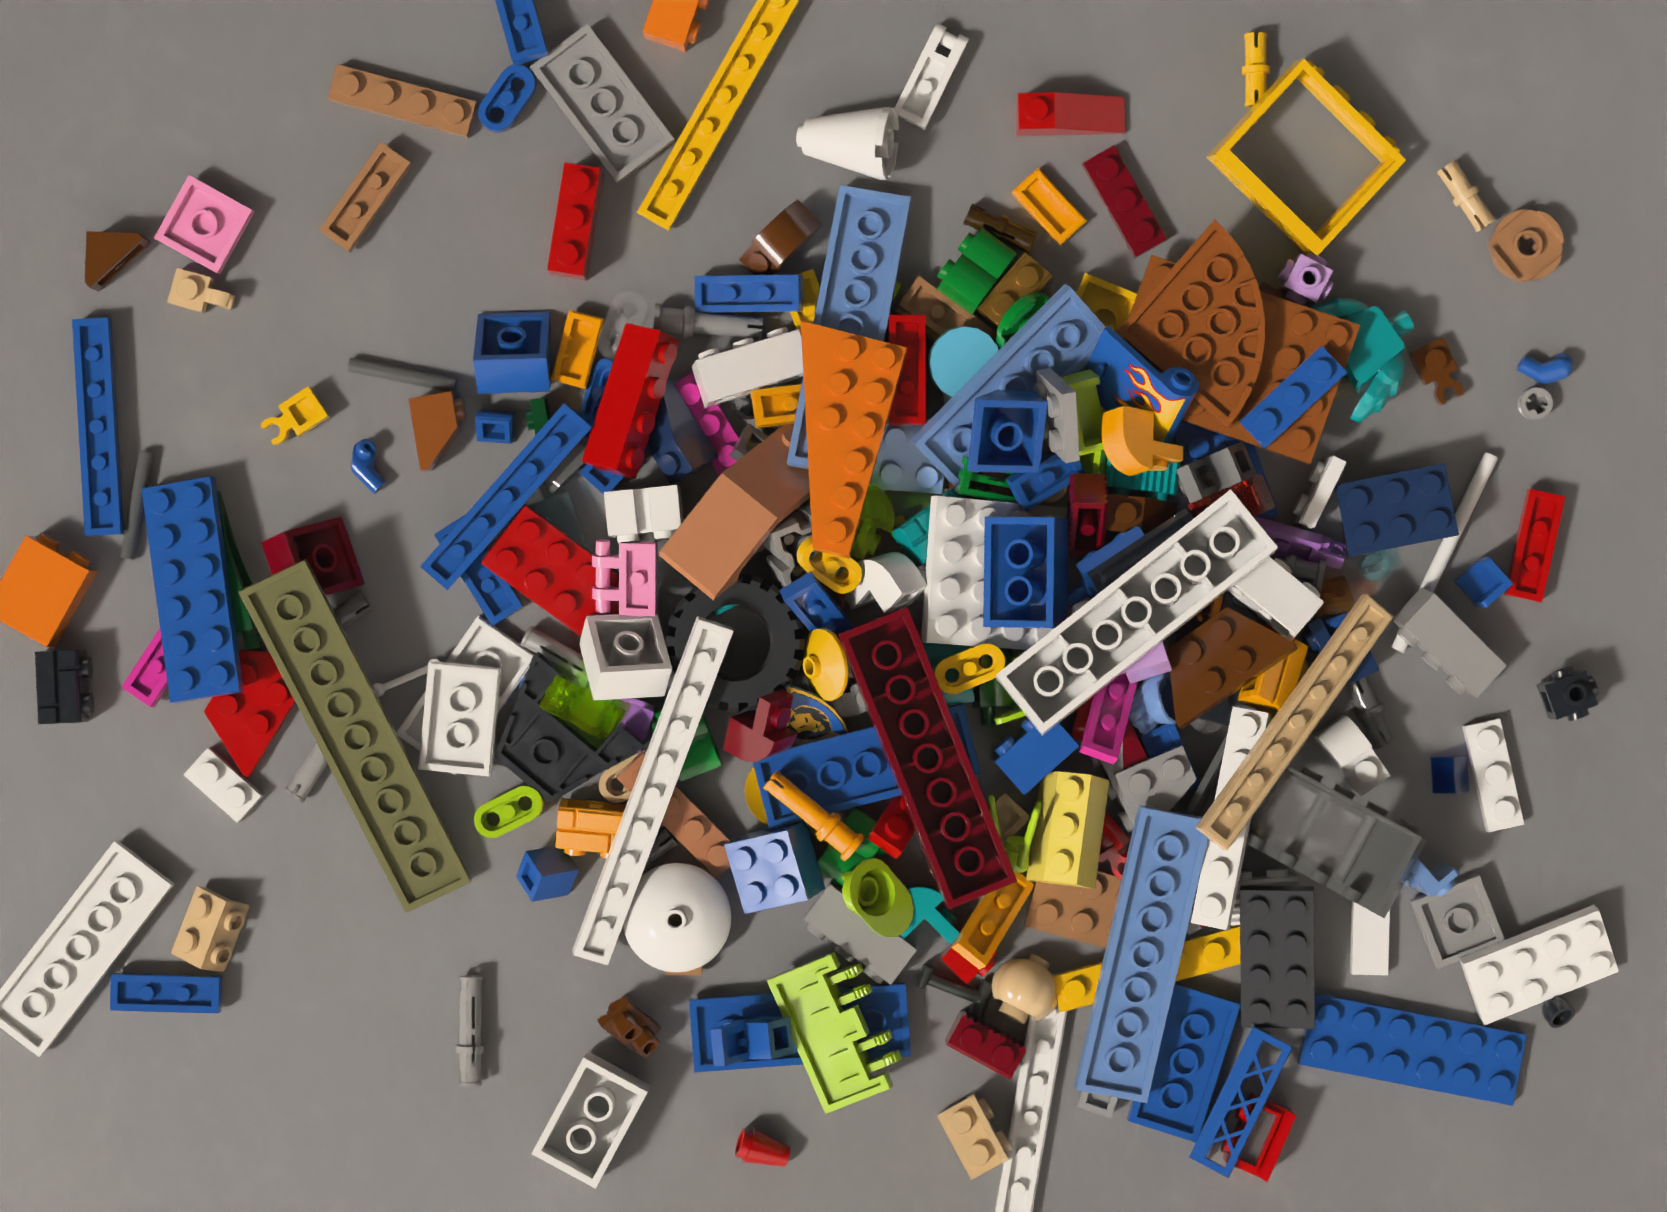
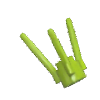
[988,795,1042,873]

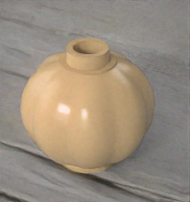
[992,954,1057,1024]

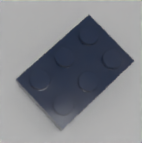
[1335,463,1459,557]

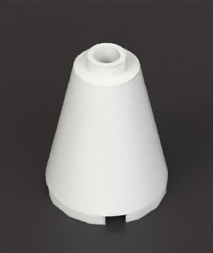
[796,107,899,180]

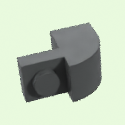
[1176,442,1257,503]

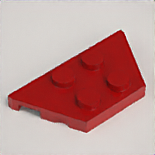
[204,650,296,778]

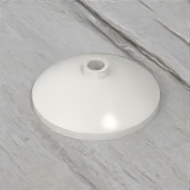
[623,863,731,972]

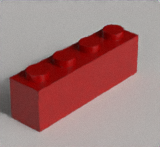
[582,323,679,479]

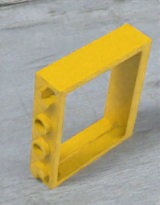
[1206,58,1406,256]

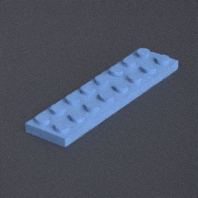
[787,185,911,469]
[1074,805,1208,1103]

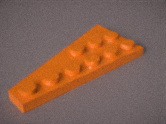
[800,320,907,559]

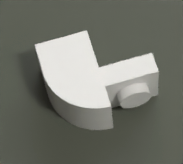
[845,552,928,613]
[1313,715,1391,797]

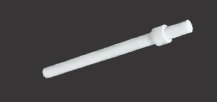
[1391,452,1498,653]

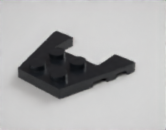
[494,651,646,803]

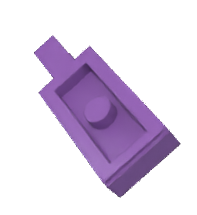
[1253,516,1346,569]

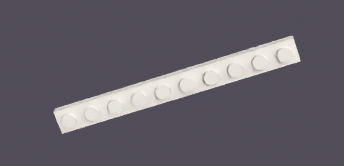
[572,616,733,965]

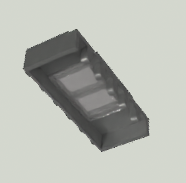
[1186,735,1427,919]

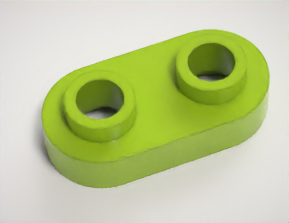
[474,785,544,838]

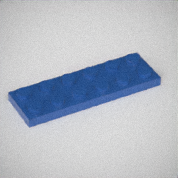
[141,476,244,703]
[753,703,981,829]
[689,982,911,1073]
[1297,993,1527,1106]

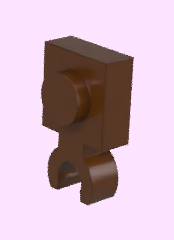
[1408,337,1464,406]

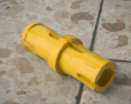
[1242,32,1270,108]

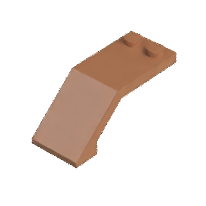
[659,424,810,600]

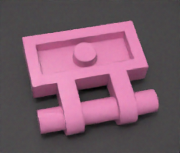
[592,539,658,616]

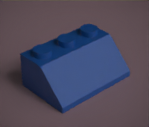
[983,517,1069,629]

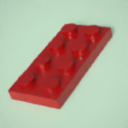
[481,504,619,636]

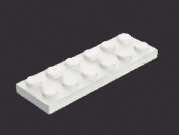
[0,840,174,1057]

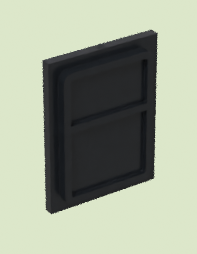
[1087,508,1192,594]

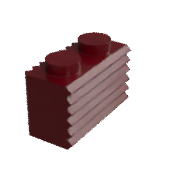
[1066,473,1109,557]
[945,1010,1026,1079]

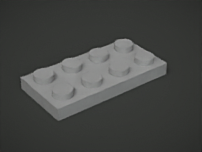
[530,24,675,184]

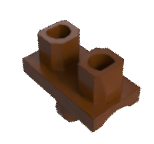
[597,996,661,1058]

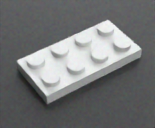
[1459,905,1619,1025]

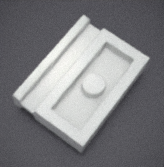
[1293,456,1346,529]

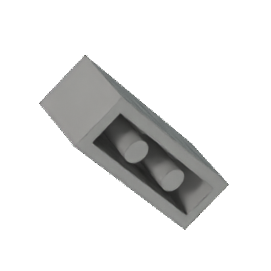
[1392,588,1507,697]
[804,881,917,985]

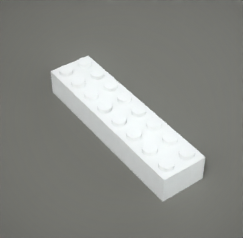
[996,490,1278,736]

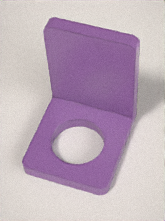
[610,698,657,753]

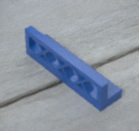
[1189,1026,1293,1178]

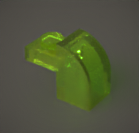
[850,482,895,560]
[539,674,627,740]

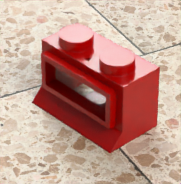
[1221,1092,1297,1182]

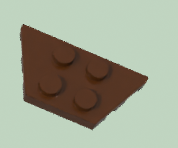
[1167,607,1298,729]

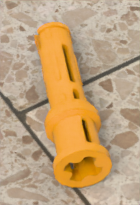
[763,770,865,861]

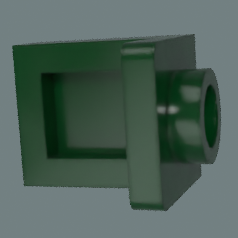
[525,397,550,435]

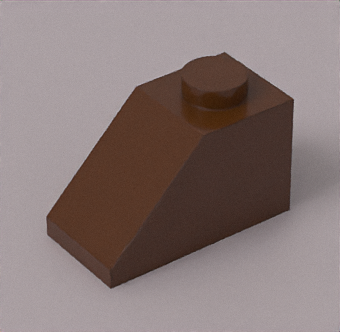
[1105,494,1178,535]

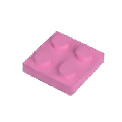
[154,175,255,275]

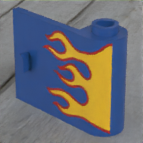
[1084,326,1199,444]

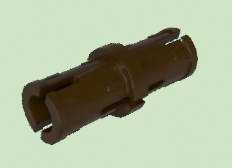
[963,203,1038,254]

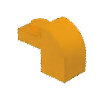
[1102,406,1183,476]

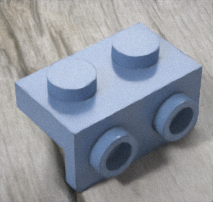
[1404,859,1460,897]

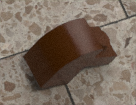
[739,199,823,275]

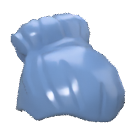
[1129,671,1176,734]

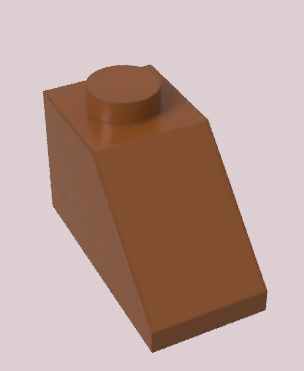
[408,391,466,472]

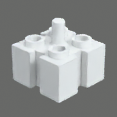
[604,485,684,543]

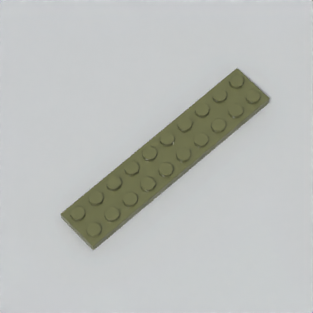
[238,558,472,913]

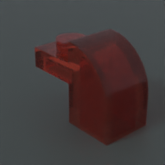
[1188,473,1275,519]

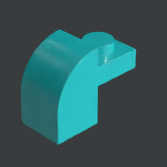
[901,884,960,944]

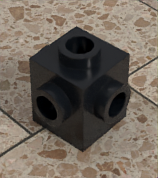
[1536,666,1599,721]

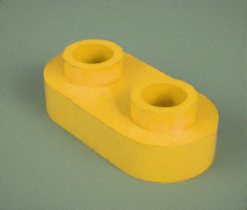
[797,536,862,594]
[934,643,1005,694]

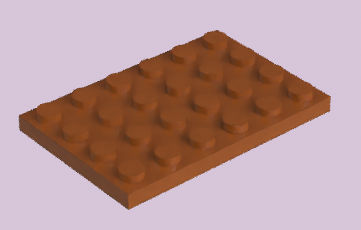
[1122,255,1360,465]

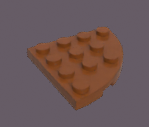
[1117,219,1265,428]

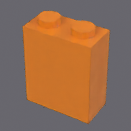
[0,533,98,647]

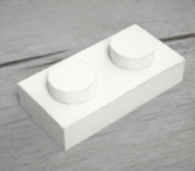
[184,747,264,823]

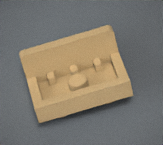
[171,886,249,972]

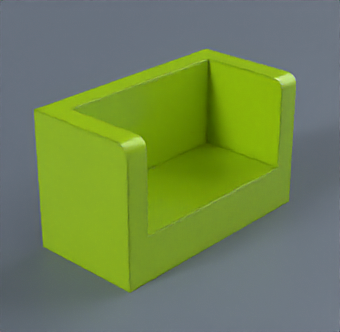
[1060,369,1104,456]

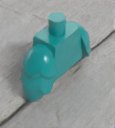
[1308,298,1414,422]

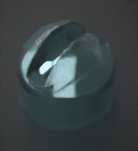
[1359,553,1389,582]

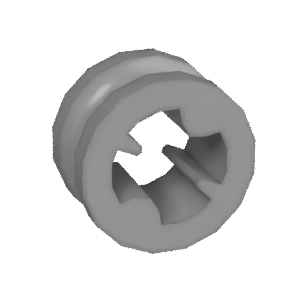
[1517,387,1553,420]

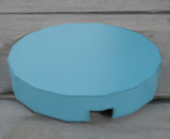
[927,326,999,397]

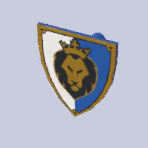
[785,684,849,747]

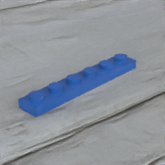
[72,317,124,536]
[420,402,592,591]

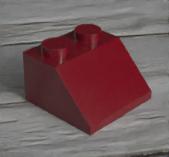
[261,516,365,598]

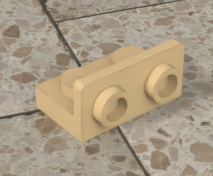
[937,1094,1012,1180]

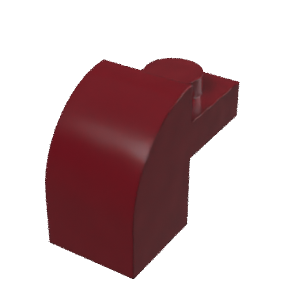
[723,689,797,762]

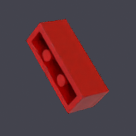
[547,162,604,281]

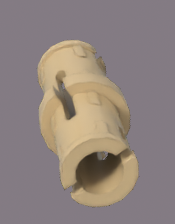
[1437,160,1497,233]

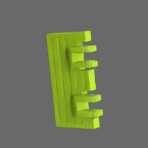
[767,952,902,1114]

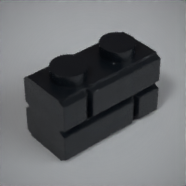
[35,649,94,724]

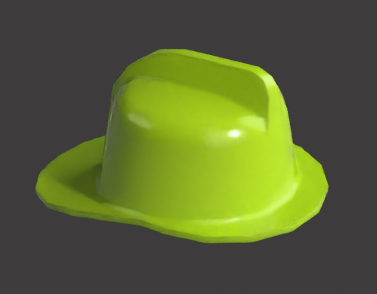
[841,858,914,938]

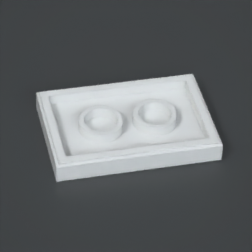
[418,661,502,776]

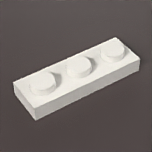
[1462,718,1524,832]

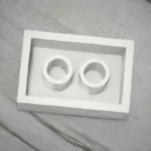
[531,1051,651,1189]

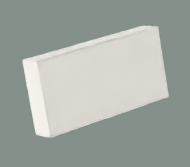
[1350,901,1390,975]

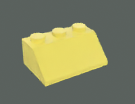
[1026,771,1110,889]

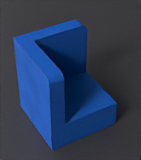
[1453,557,1513,608]
[516,846,579,902]

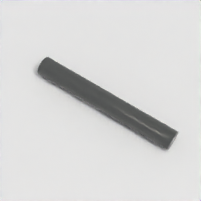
[348,358,457,392]
[120,451,154,560]

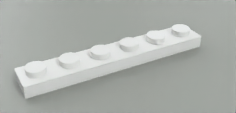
[1191,707,1271,930]

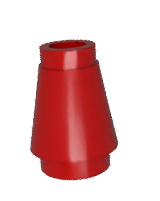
[735,1127,791,1167]

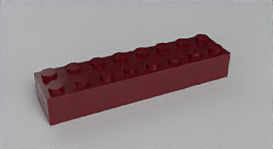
[836,607,1018,909]

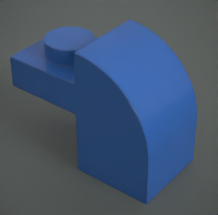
[710,1017,794,1066]

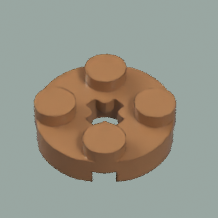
[1488,209,1564,283]

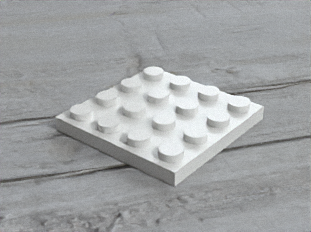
[921,496,1067,650]

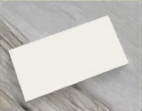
[396,615,535,775]

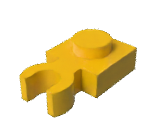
[260,386,330,445]

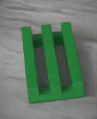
[954,456,1017,503]

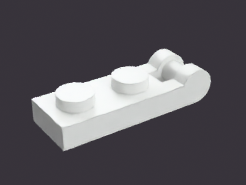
[895,23,969,130]

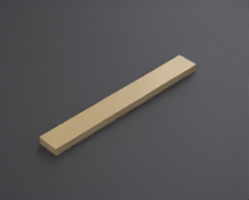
[1195,594,1394,851]

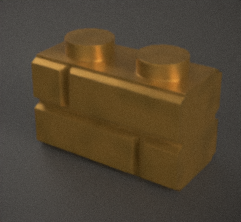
[976,253,1052,329]

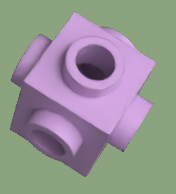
[1278,253,1334,307]

